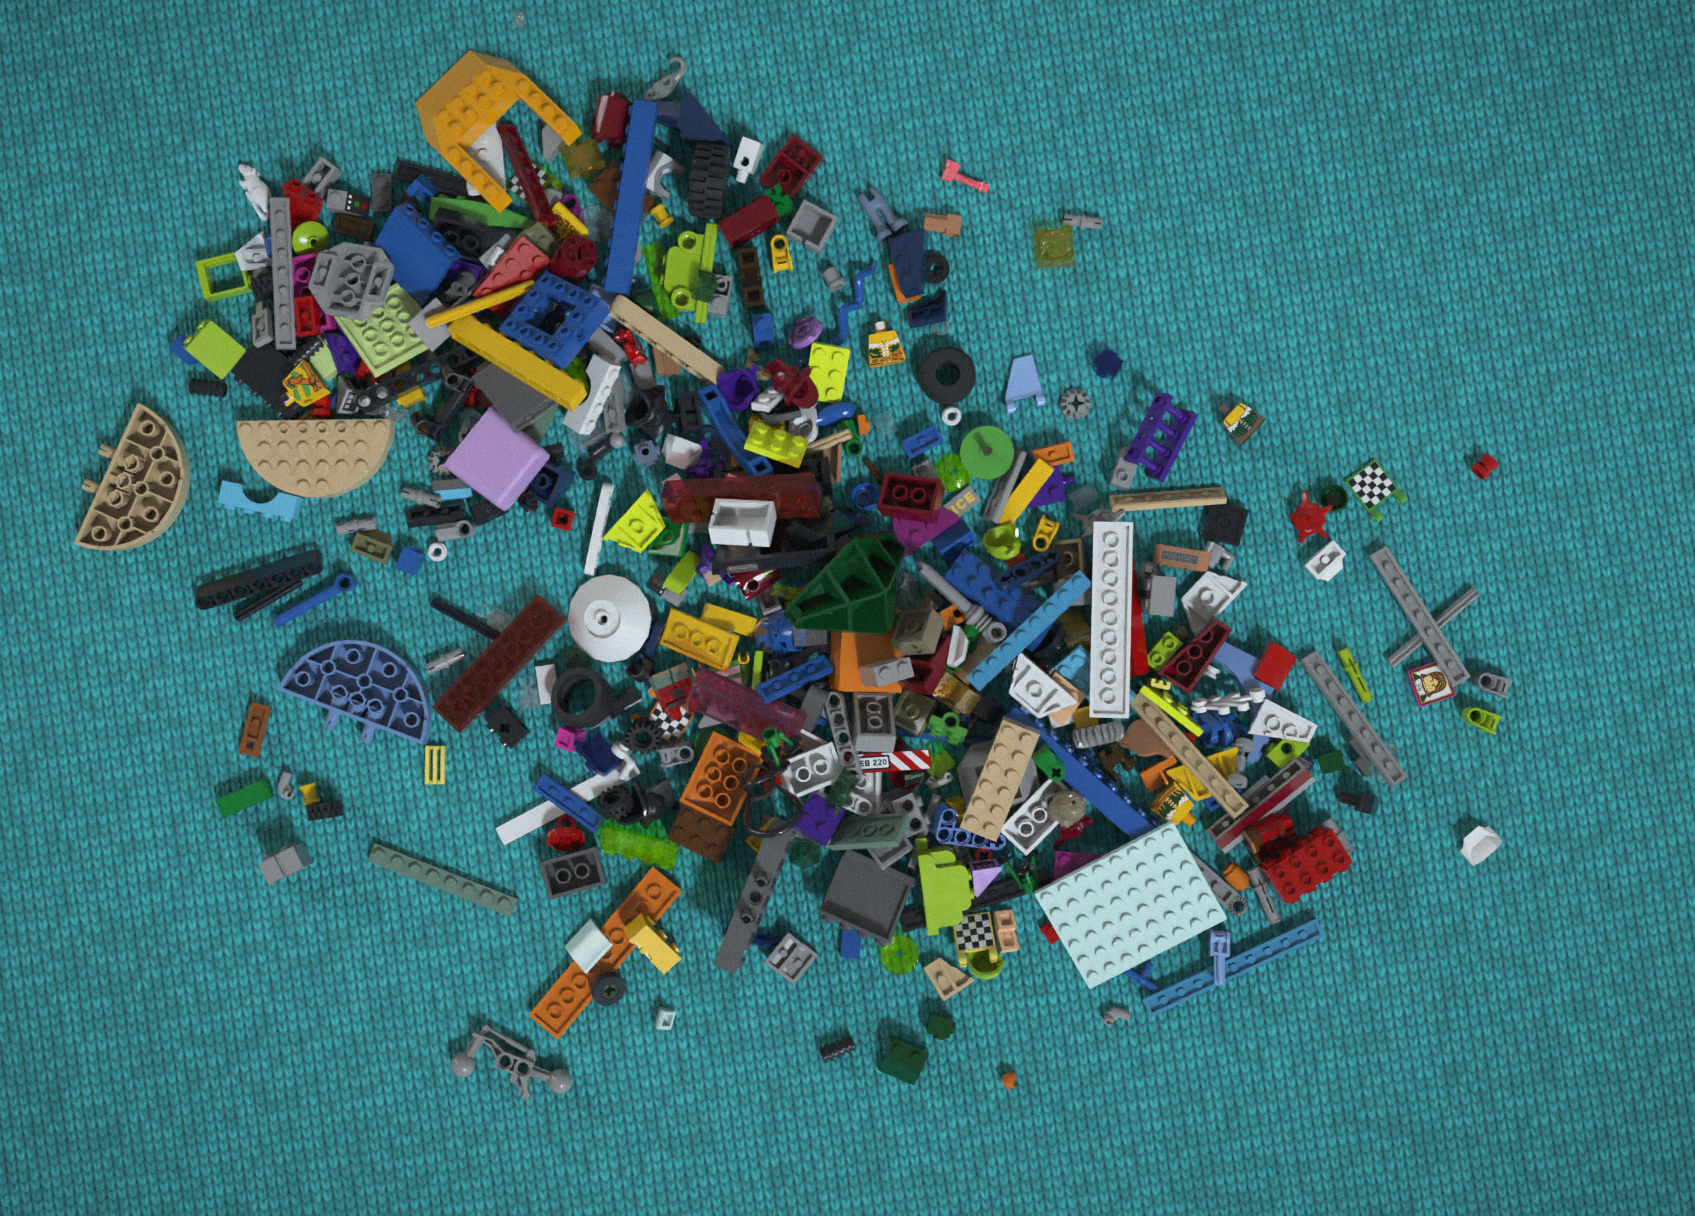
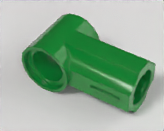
[837,419,863,459]

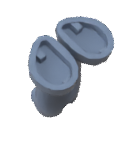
[858,186,909,244]

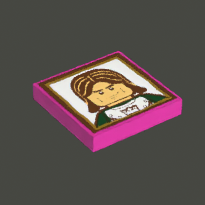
[1406,661,1456,708]

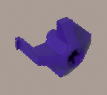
[687,438,727,486]
[695,545,735,587]

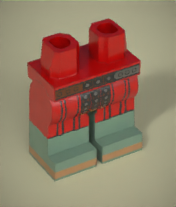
[648,662,699,721]

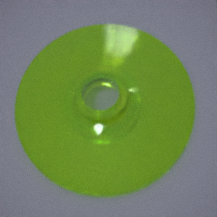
[935,454,972,492]
[880,935,919,974]

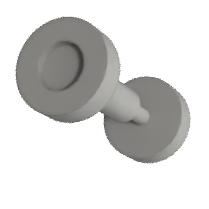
[1227,738,1254,788]

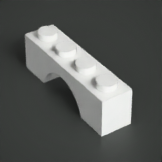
[562,354,621,435]

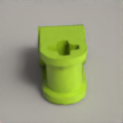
[1461,707,1502,735]

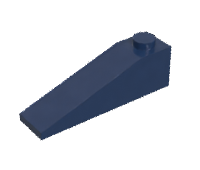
[528,458,576,507]

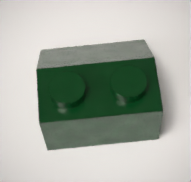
[878,1034,929,1085]

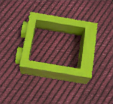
[195,252,254,302]

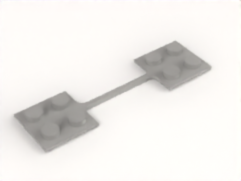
[407,233,513,352]

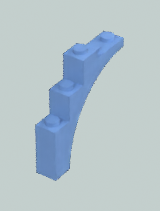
[1213,642,1274,764]

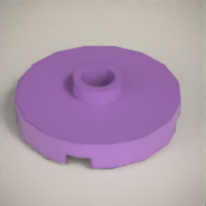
[787,316,823,349]

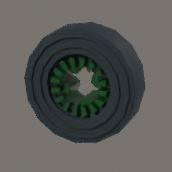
[591,972,626,1006]

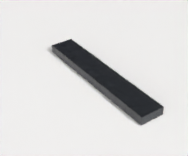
[393,160,509,204]

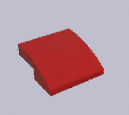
[1252,641,1297,692]

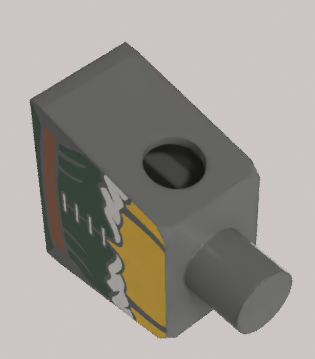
[1217,401,1266,448]

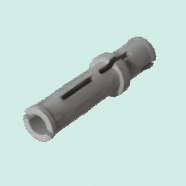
[1246,866,1281,924]

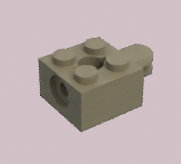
[890,597,945,656]

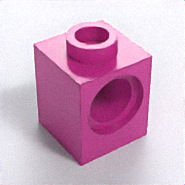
[554,724,586,752]

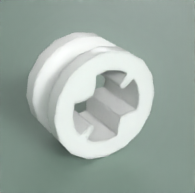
[1203,665,1220,680]

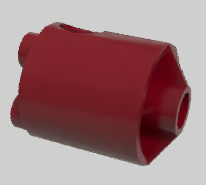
[590,91,633,148]
[548,236,598,286]
[728,550,783,601]

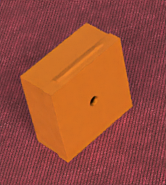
[828,626,903,693]

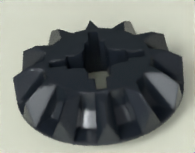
[926,254,950,284]
[517,486,538,514]

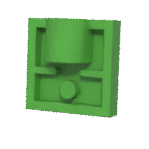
[926,712,968,745]

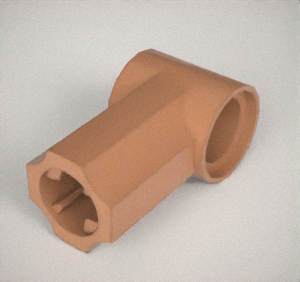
[924,213,962,237]

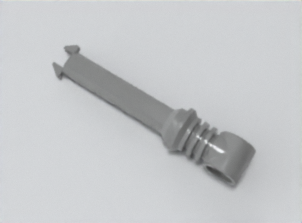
[916,561,1007,645]

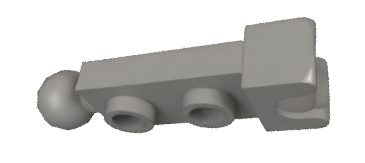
[603,379,626,448]

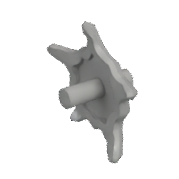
[1074,503,1126,539]

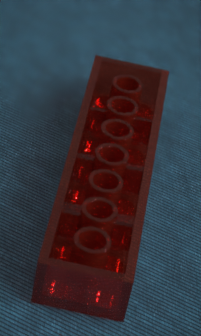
[660,473,823,524]
[432,594,569,734]

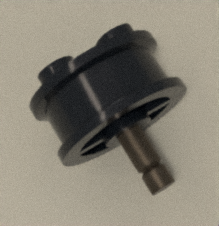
[958,686,1004,736]

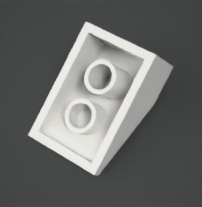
[779,742,844,797]

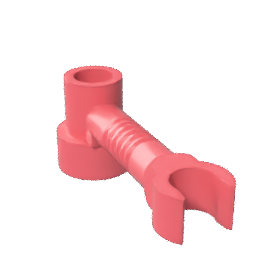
[941,159,989,194]

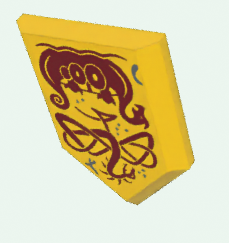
[544,201,589,243]

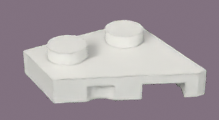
[235,231,272,271]

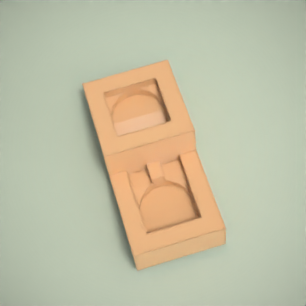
[994,909,1019,953]

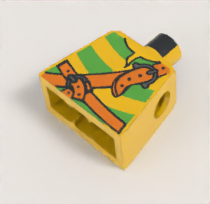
[280,360,331,407]

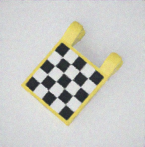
[953,912,998,968]

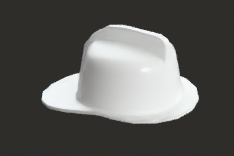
[788,406,818,444]

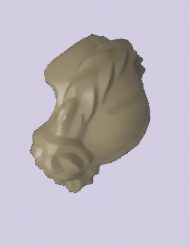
[1047,789,1086,828]

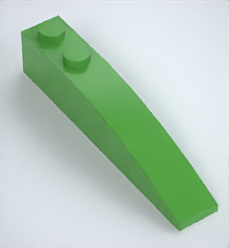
[429,195,534,232]

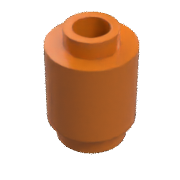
[1221,862,1250,891]

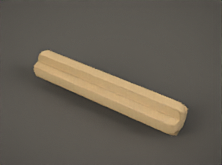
[803,429,853,458]

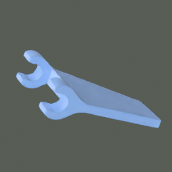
[1005,355,1045,414]

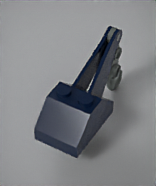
[637,57,734,149]

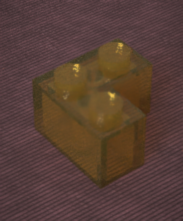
[1057,608,1091,653]
[932,670,981,716]

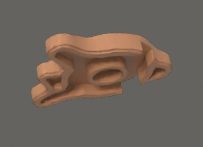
[1119,712,1174,758]

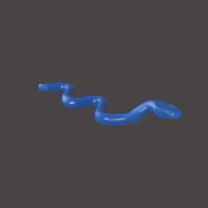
[795,261,877,369]

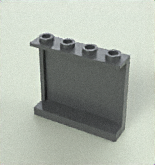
[471,362,573,433]
[817,850,917,947]

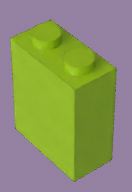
[182,319,247,380]

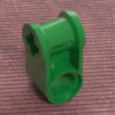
[1031,743,1066,782]

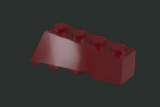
[1157,615,1233,694]

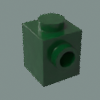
[926,1010,956,1040]

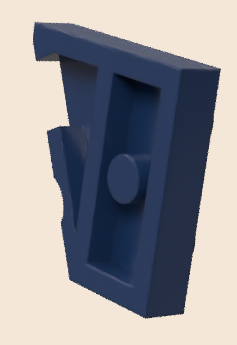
[908,290,948,329]

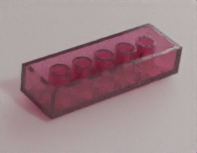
[684,666,808,750]

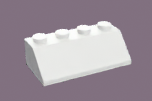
[1001,778,1074,856]

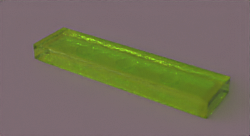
[642,243,681,321]

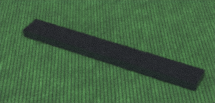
[900,868,1050,933]

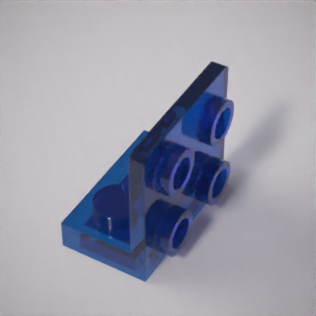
[573,732,622,777]

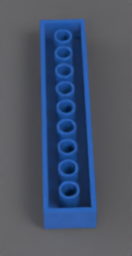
[1000,700,1161,840]

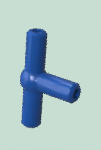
[1123,961,1159,992]

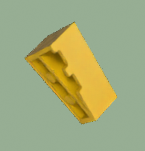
[624,913,681,974]

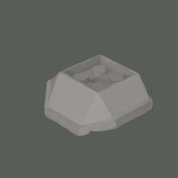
[308,242,395,321]
[957,739,1041,815]

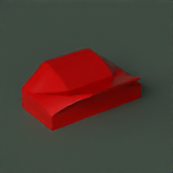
[294,296,321,337]

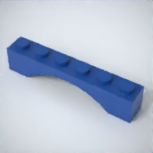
[697,383,774,489]

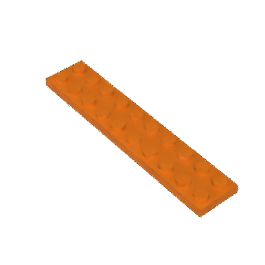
[529,866,683,1040]

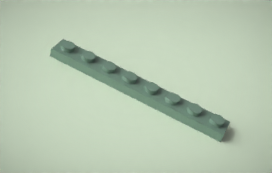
[368,843,519,917]

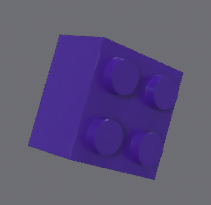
[794,792,846,847]

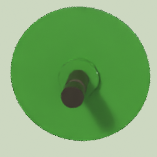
[960,426,1014,480]

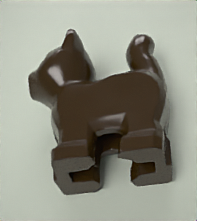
[1095,741,1136,781]

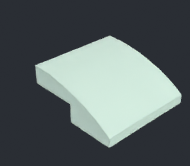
[565,919,613,973]

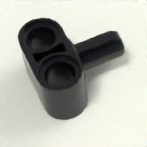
[468,499,509,526]
[1338,791,1380,815]

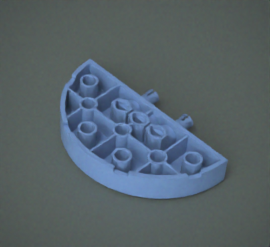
[278,640,432,745]

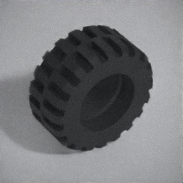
[688,142,731,220]

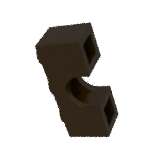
[738,247,766,311]

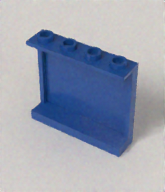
[372,202,462,308]

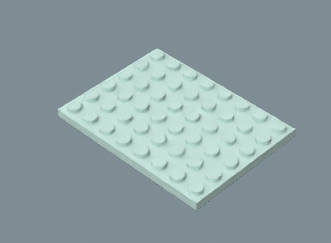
[1034,820,1227,989]

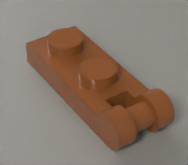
[239,702,272,758]

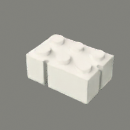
[708,498,777,547]

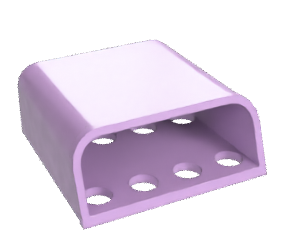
[443,405,550,511]

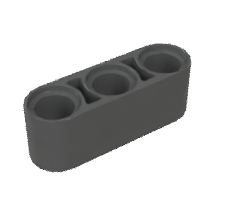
[794,684,830,732]

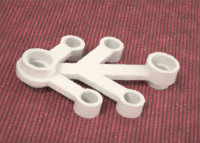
[1190,687,1266,715]

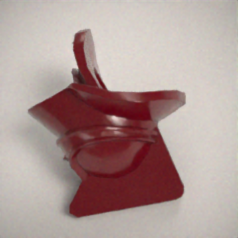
[762,358,819,409]

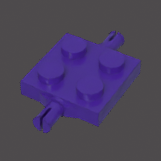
[325,321,363,383]
[1011,465,1076,509]

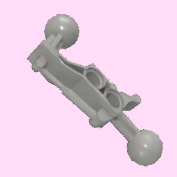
[451,1024,572,1100]

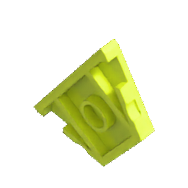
[602,489,666,553]
[1139,685,1204,737]

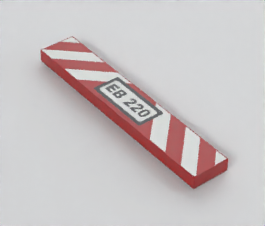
[837,748,932,774]

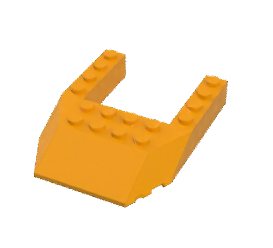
[415,50,582,214]

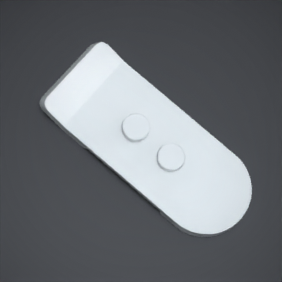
[465,118,506,196]

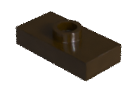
[332,213,376,242]

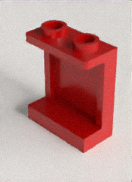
[282,177,324,234]

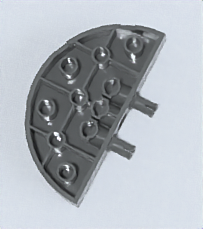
[714,818,797,974]

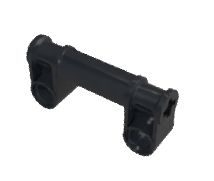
[410,364,474,442]

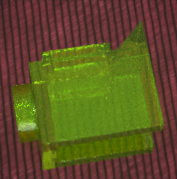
[926,747,956,778]

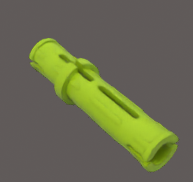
[1337,647,1374,704]

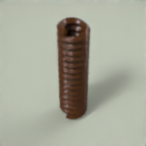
[864,459,884,486]

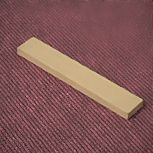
[1109,487,1227,512]

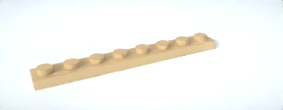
[1129,692,1249,819]

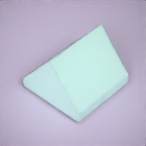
[655,1006,676,1030]

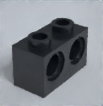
[673,391,703,436]

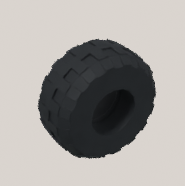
[918,346,976,405]

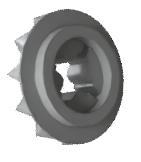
[1060,388,1091,419]
[428,446,455,476]

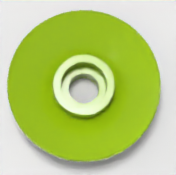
[291,221,329,256]

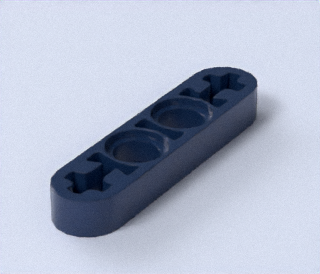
[995,549,1060,591]

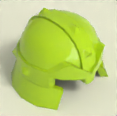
[982,524,1022,561]
[966,950,1005,980]

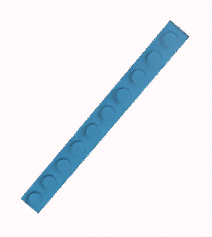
[1142,918,1325,1018]

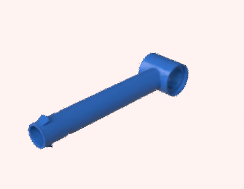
[273,574,358,627]

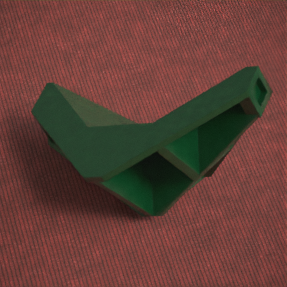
[783,530,907,635]

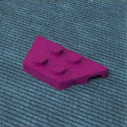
[892,507,960,559]

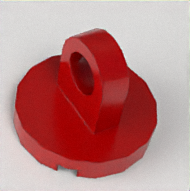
[546,814,585,852]

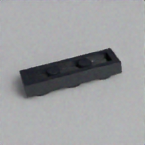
[407,502,466,528]

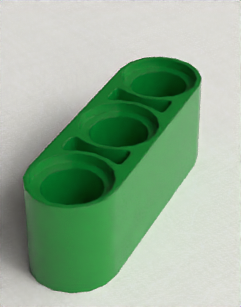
[215,778,274,818]

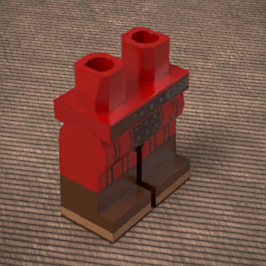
[1241,813,1297,866]

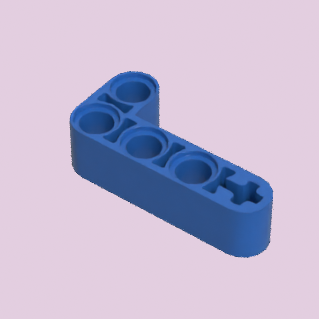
[930,802,1006,850]

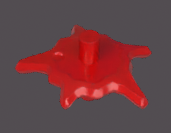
[1288,491,1333,543]

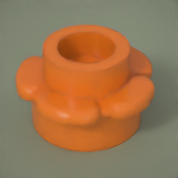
[1002,1071,1016,1090]

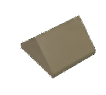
[1051,538,1086,580]

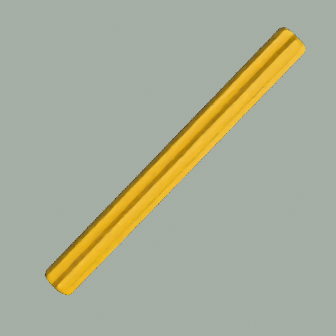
[425,280,535,329]

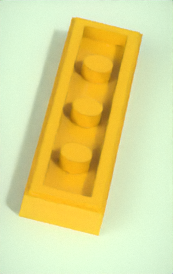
[999,458,1055,524]

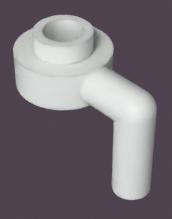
[611,740,636,780]

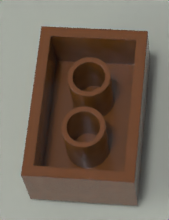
[588,161,657,222]
[667,804,737,864]

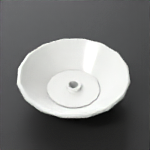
[568,574,652,662]

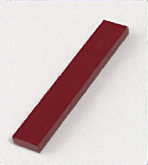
[497,124,556,222]

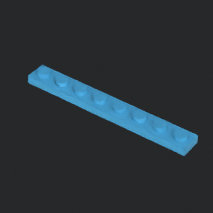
[966,570,1092,691]

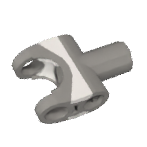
[646,150,685,199]

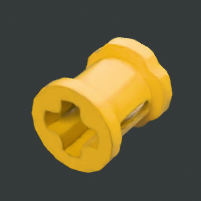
[650,203,674,229]
[299,782,321,805]

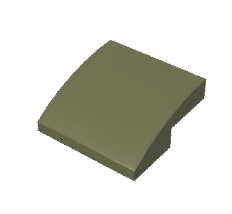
[509,221,562,258]

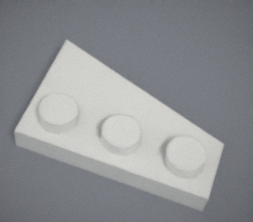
[1247,699,1318,743]

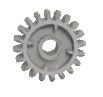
[1072,720,1124,749]

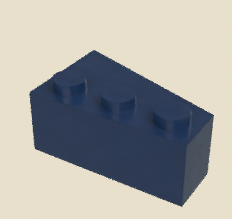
[888,228,929,299]

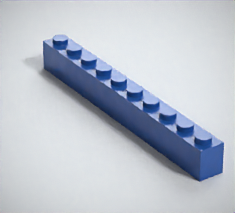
[602,99,659,297]

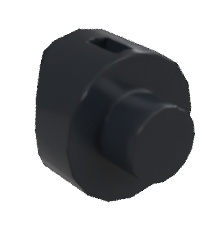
[625,653,655,683]

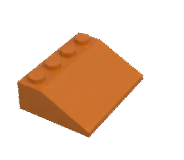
[680,731,765,827]

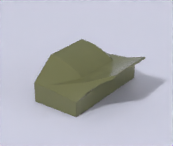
[350,529,394,565]

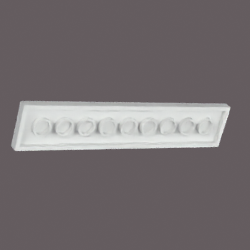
[1089,521,1133,718]

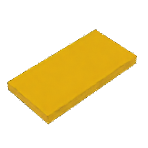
[659,608,740,672]

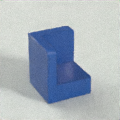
[405,174,440,203]

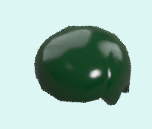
[1319,484,1349,513]

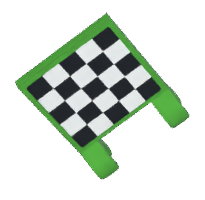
[1344,459,1408,523]

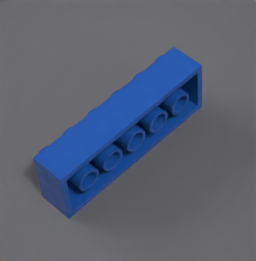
[943,548,1056,652]

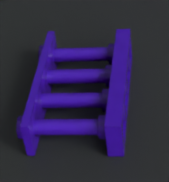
[1123,391,1198,483]

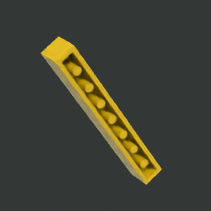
[447,314,587,412]

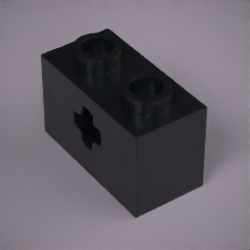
[486,704,530,749]

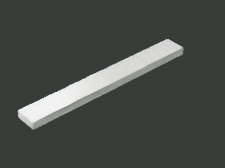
[495,757,641,845]

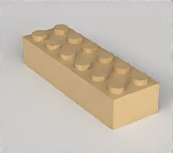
[960,716,1040,842]

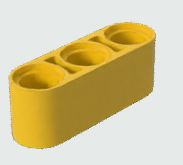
[700,602,758,637]

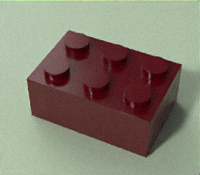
[717,194,780,252]
[877,472,945,524]

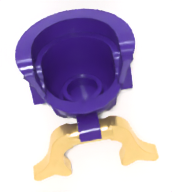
[717,348,773,411]

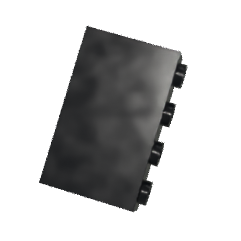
[231,342,303,420]

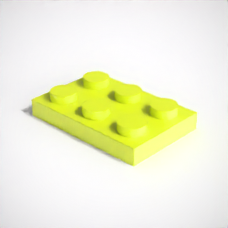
[809,341,851,403]
[744,421,809,468]

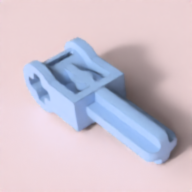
[1208,928,1230,985]

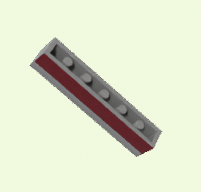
[1206,758,1316,853]

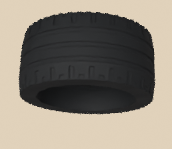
[551,667,613,728]

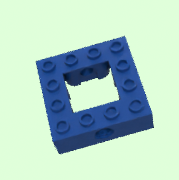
[499,271,610,370]

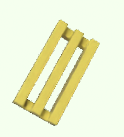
[1145,678,1171,690]
[425,746,446,784]

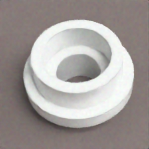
[942,406,961,426]
[428,542,447,561]

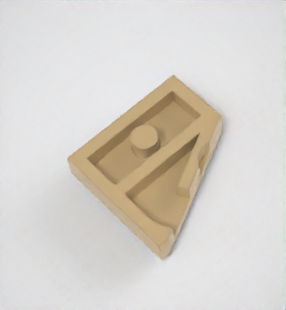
[923,957,974,1001]

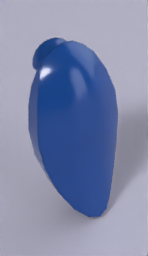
[816,402,856,426]

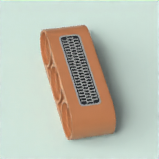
[1153,544,1211,572]

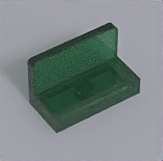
[826,769,860,817]

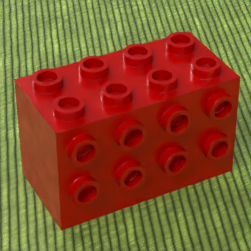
[1257,825,1353,904]

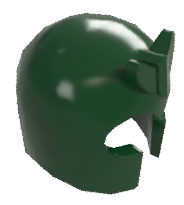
[627,289,659,318]

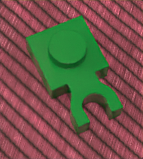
[765,183,797,220]

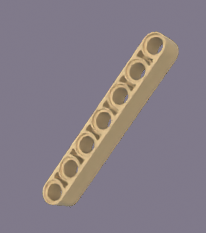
[609,295,727,387]

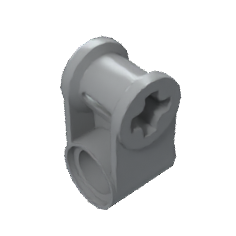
[1471,672,1513,699]
[656,741,695,768]

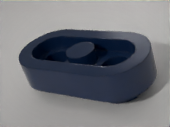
[643,620,666,658]

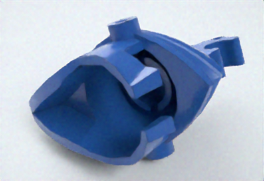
[755,610,805,657]
[1192,709,1248,748]

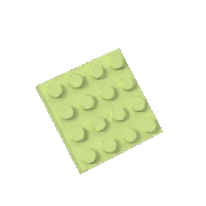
[334,283,429,378]

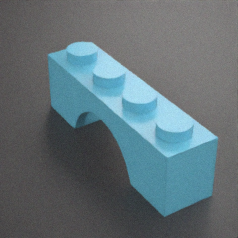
[217,480,303,522]

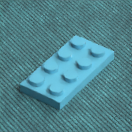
[1054,645,1136,702]

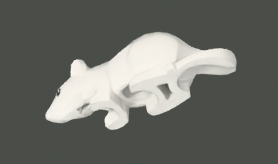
[239,164,272,221]

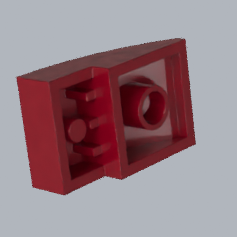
[758,134,825,200]
[897,634,951,695]

